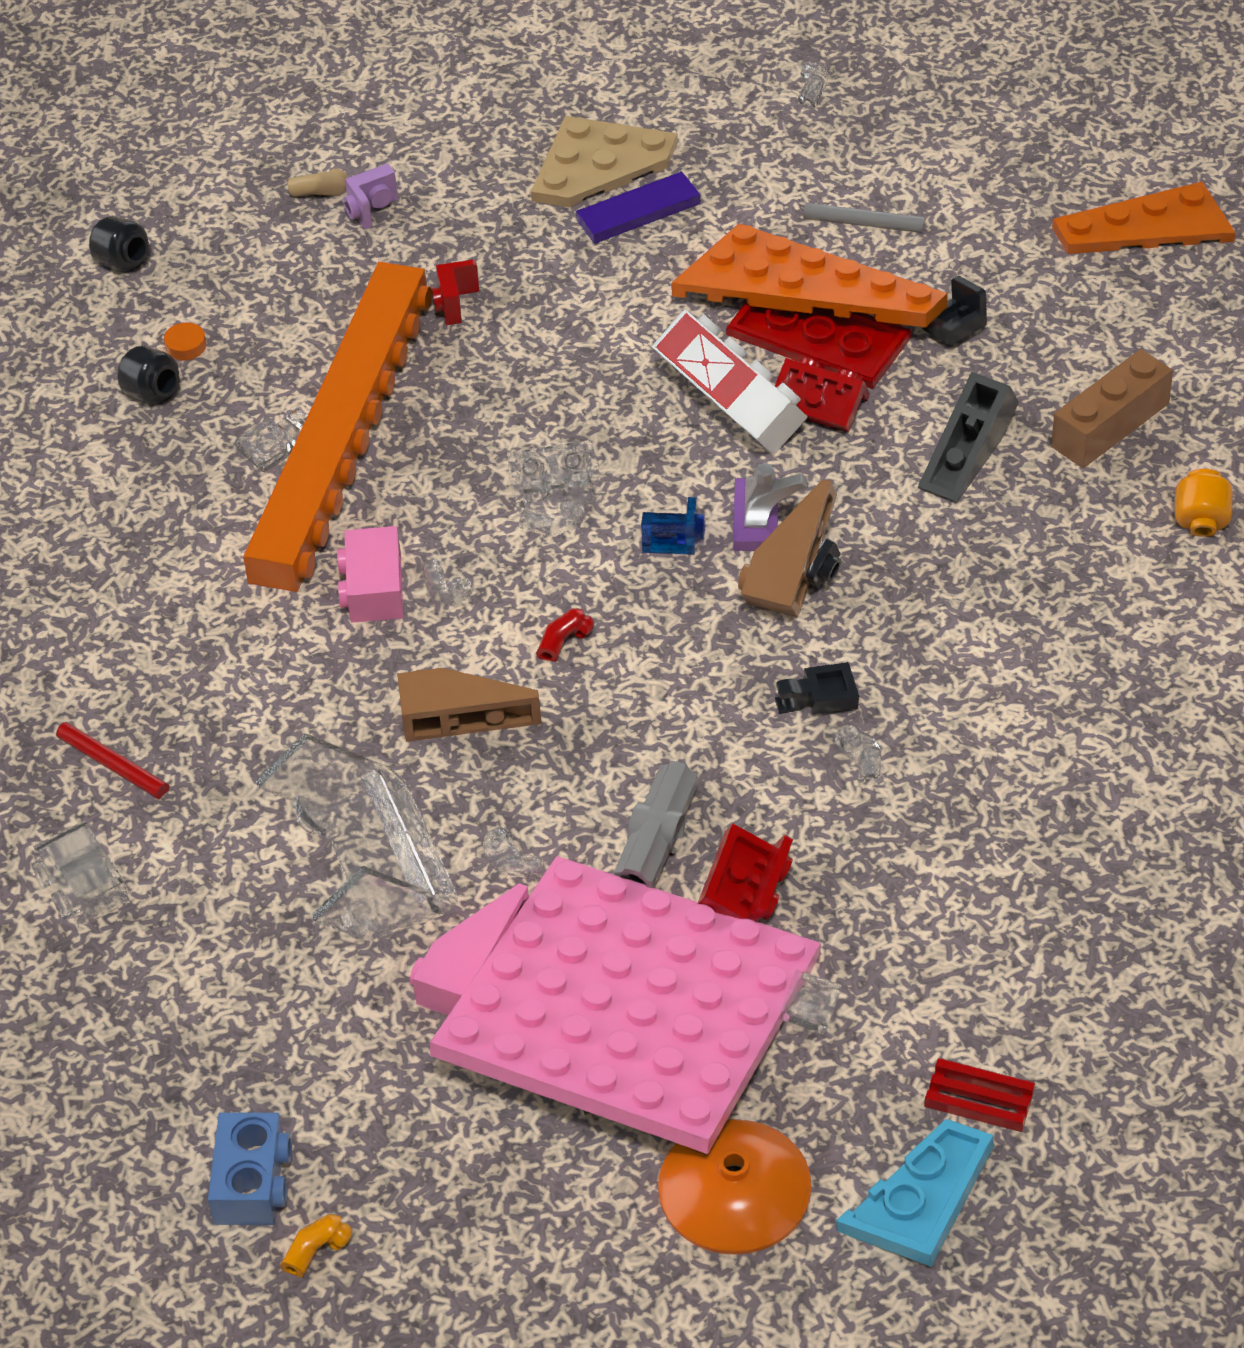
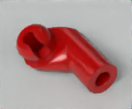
[536,608,594,662]

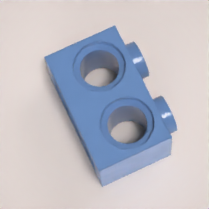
[208,1113,292,1225]

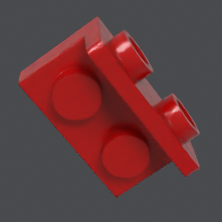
[775,358,870,433]

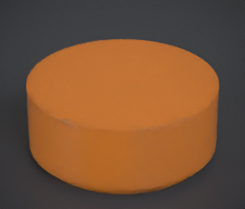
[164,322,207,361]

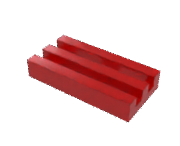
[924,1058,1035,1132]

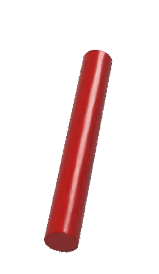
[56,722,169,800]

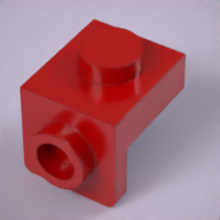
[431,259,480,326]

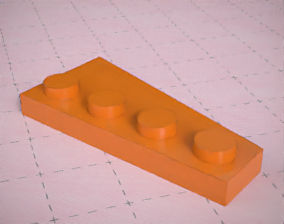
[1052,181,1236,254]

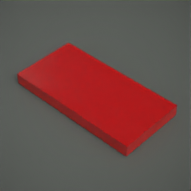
[726,301,912,389]

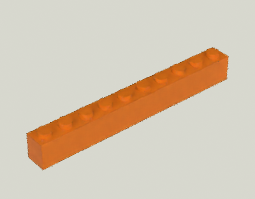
[243,261,432,592]

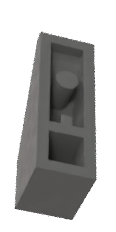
[918,372,1019,503]

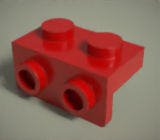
[697,823,793,922]

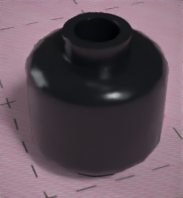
[89,216,149,272]
[117,346,180,404]

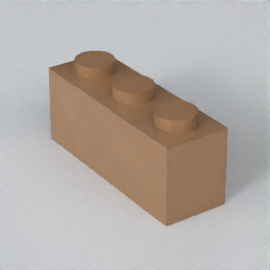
[1051,349,1173,469]

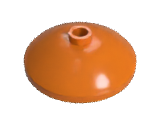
[658,1119,811,1255]

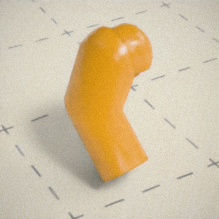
[280,1214,352,1278]

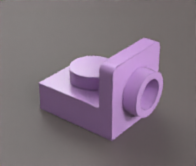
[343,163,398,229]

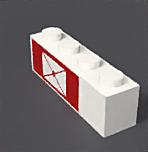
[651,309,808,454]

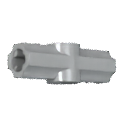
[614,761,698,888]

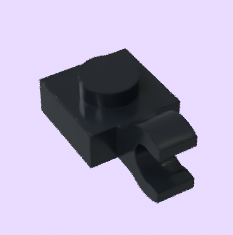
[775,662,859,714]

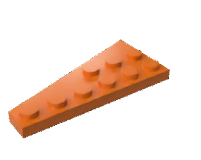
[671,223,947,327]

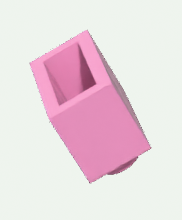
[337,526,404,623]

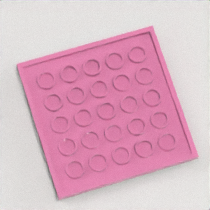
[430,856,821,1154]

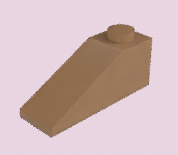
[738,479,837,617]
[397,668,542,742]

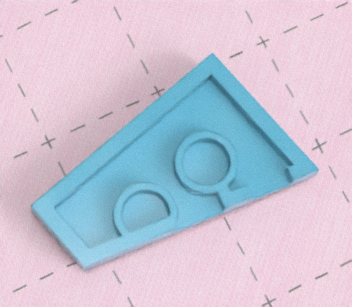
[836,1119,994,1267]

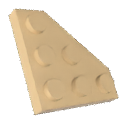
[531,116,678,207]

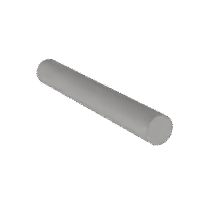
[803,203,925,233]

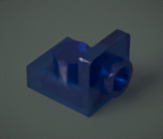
[641,497,706,555]

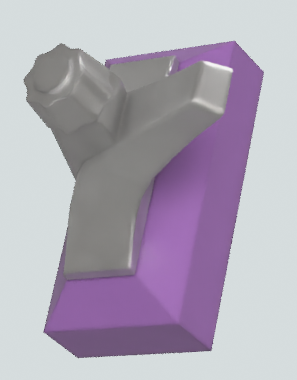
[733,463,807,551]

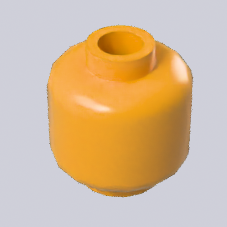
[1175,468,1233,537]

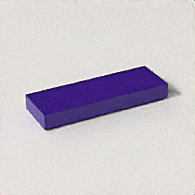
[576,171,701,244]

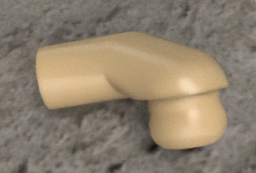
[288,168,348,197]

